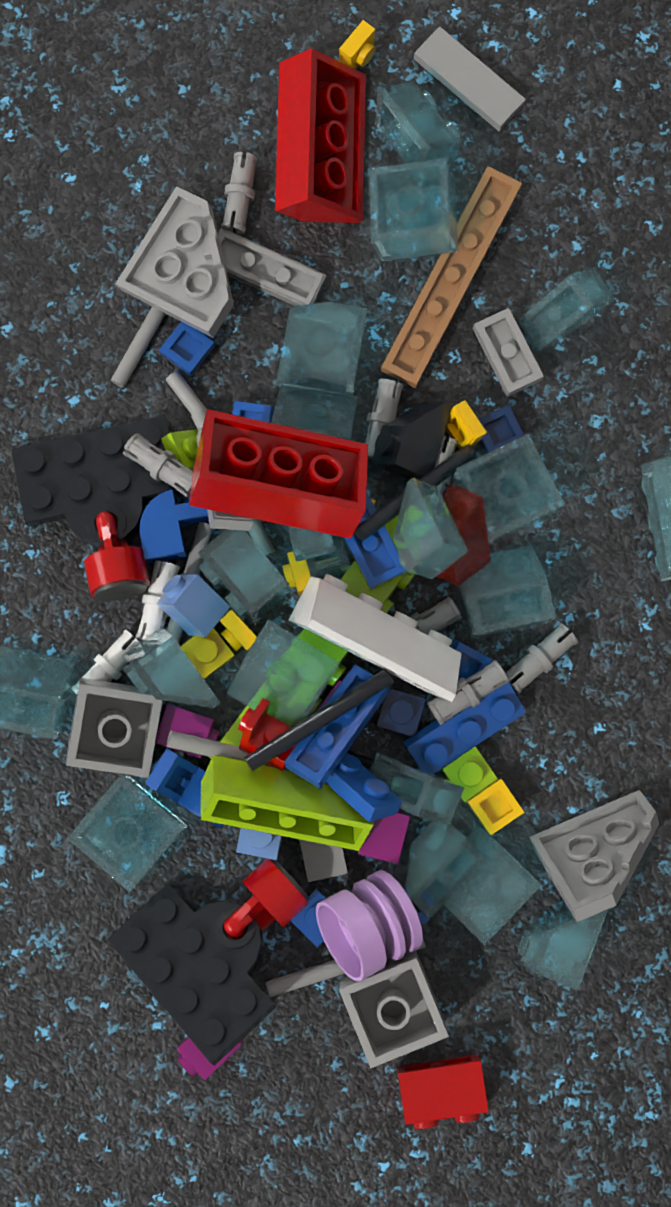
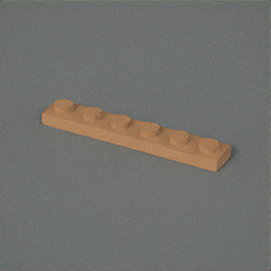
[381,166,522,389]

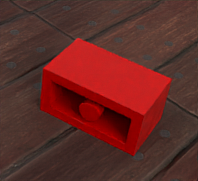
[396,1054,489,1129]

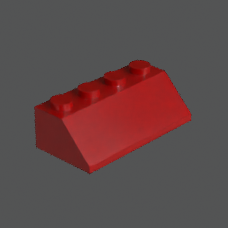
[275,48,366,223]
[189,409,368,539]

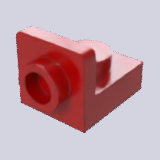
[238,698,297,771]

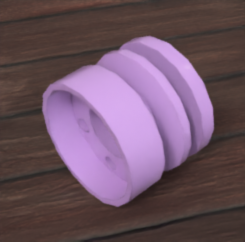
[315,870,423,982]

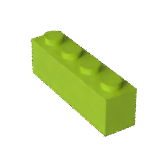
[201,755,374,851]

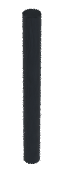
[355,444,476,541]
[244,669,394,772]

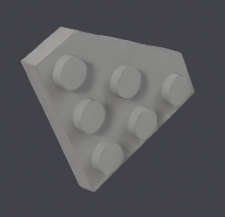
[115,186,234,338]
[529,790,659,922]

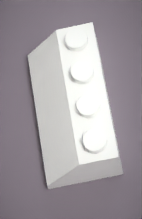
[289,574,461,702]

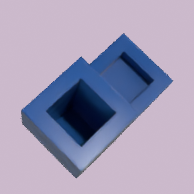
[139,490,209,565]
[145,749,223,829]

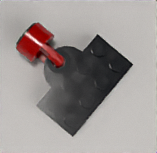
[11,415,180,601]
[107,858,309,1066]

